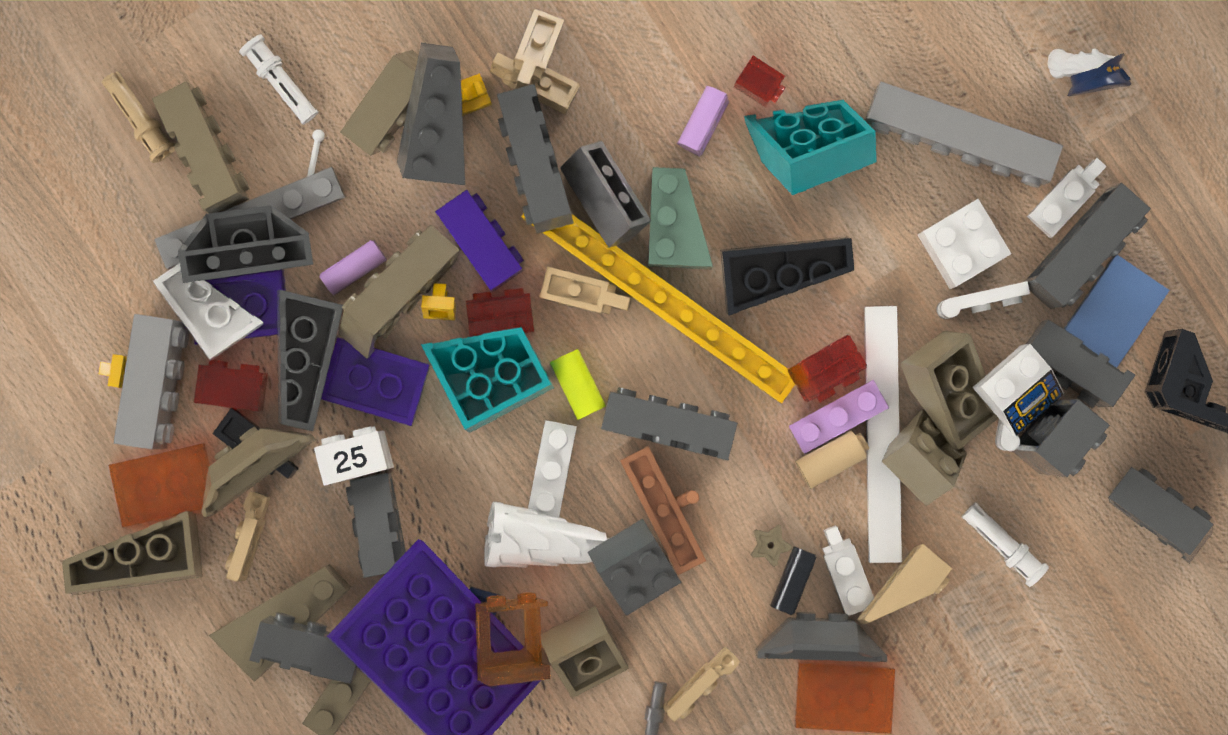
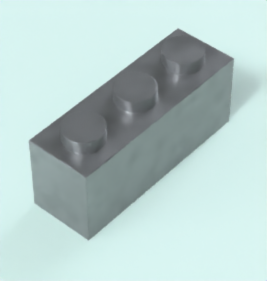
[560,141,651,248]

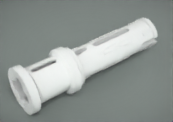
[239,34,319,125]
[962,502,1049,587]

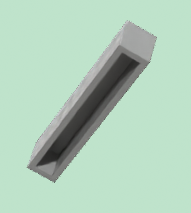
[865,82,1063,188]

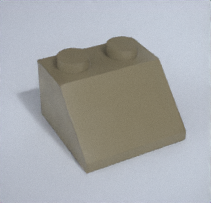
[539,606,629,698]

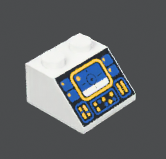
[973,344,1064,436]

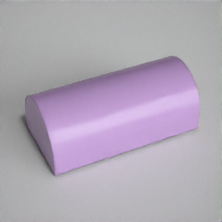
[677,86,729,157]
[319,240,387,296]

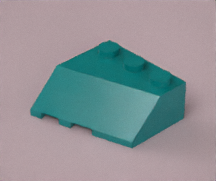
[744,100,877,195]
[421,327,554,433]

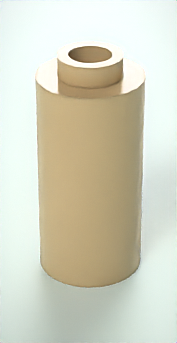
[795,430,869,489]

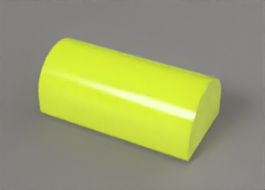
[550,349,606,420]

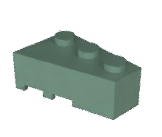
[648,167,713,269]

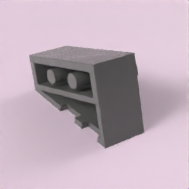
[1026,320,1136,409]
[1108,467,1214,564]
[346,472,406,578]
[249,612,358,684]

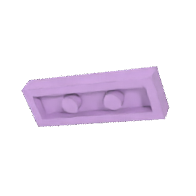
[789,380,889,454]

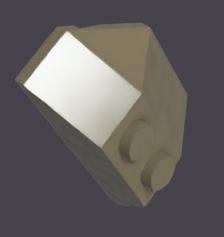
[201,427,316,518]

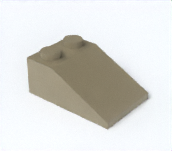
[900,331,998,450]

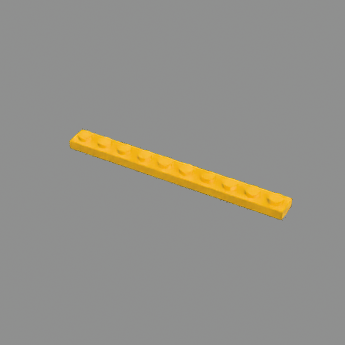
[521,213,800,404]

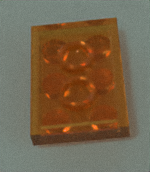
[108,443,210,527]
[794,662,895,734]

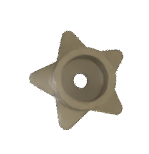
[751,525,792,567]

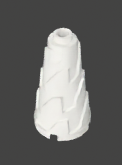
[484,502,610,568]

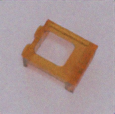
[475,592,551,686]

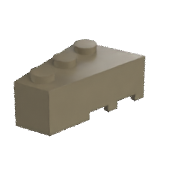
[340,50,419,156]

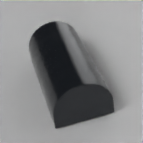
[770,546,817,615]

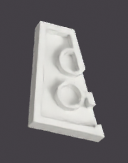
[153,263,264,361]

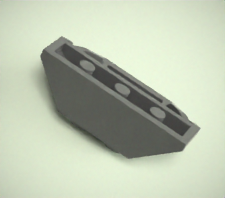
[178,205,313,283]
[756,612,887,662]

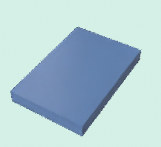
[1064,255,1170,368]

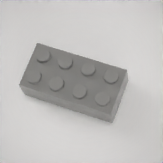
[113,314,189,450]

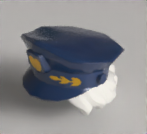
[1048,48,1131,97]

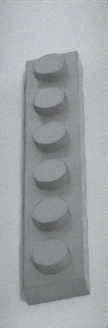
[154,167,345,269]

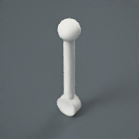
[307,129,325,177]

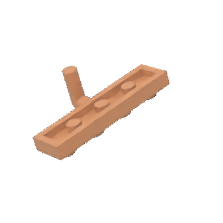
[620,446,706,575]

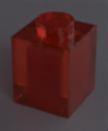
[734,55,786,108]

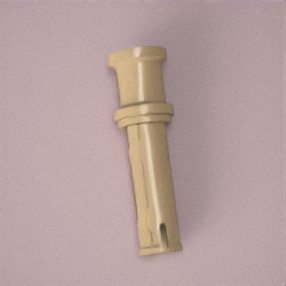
[102,71,175,163]

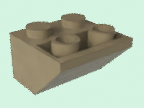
[882,409,967,506]

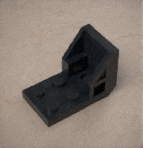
[1145,329,1228,434]

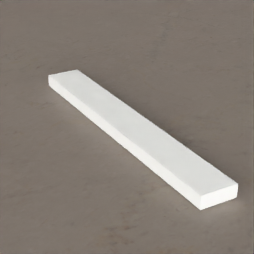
[864,306,902,563]

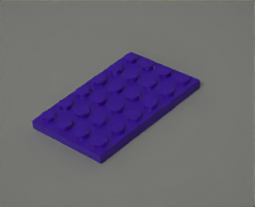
[327,539,548,735]

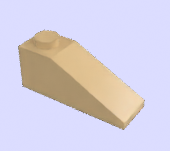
[857,544,952,624]

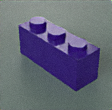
[435,190,524,292]

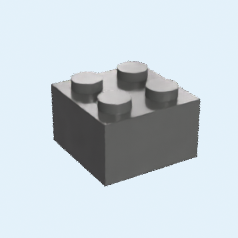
[587,519,682,616]

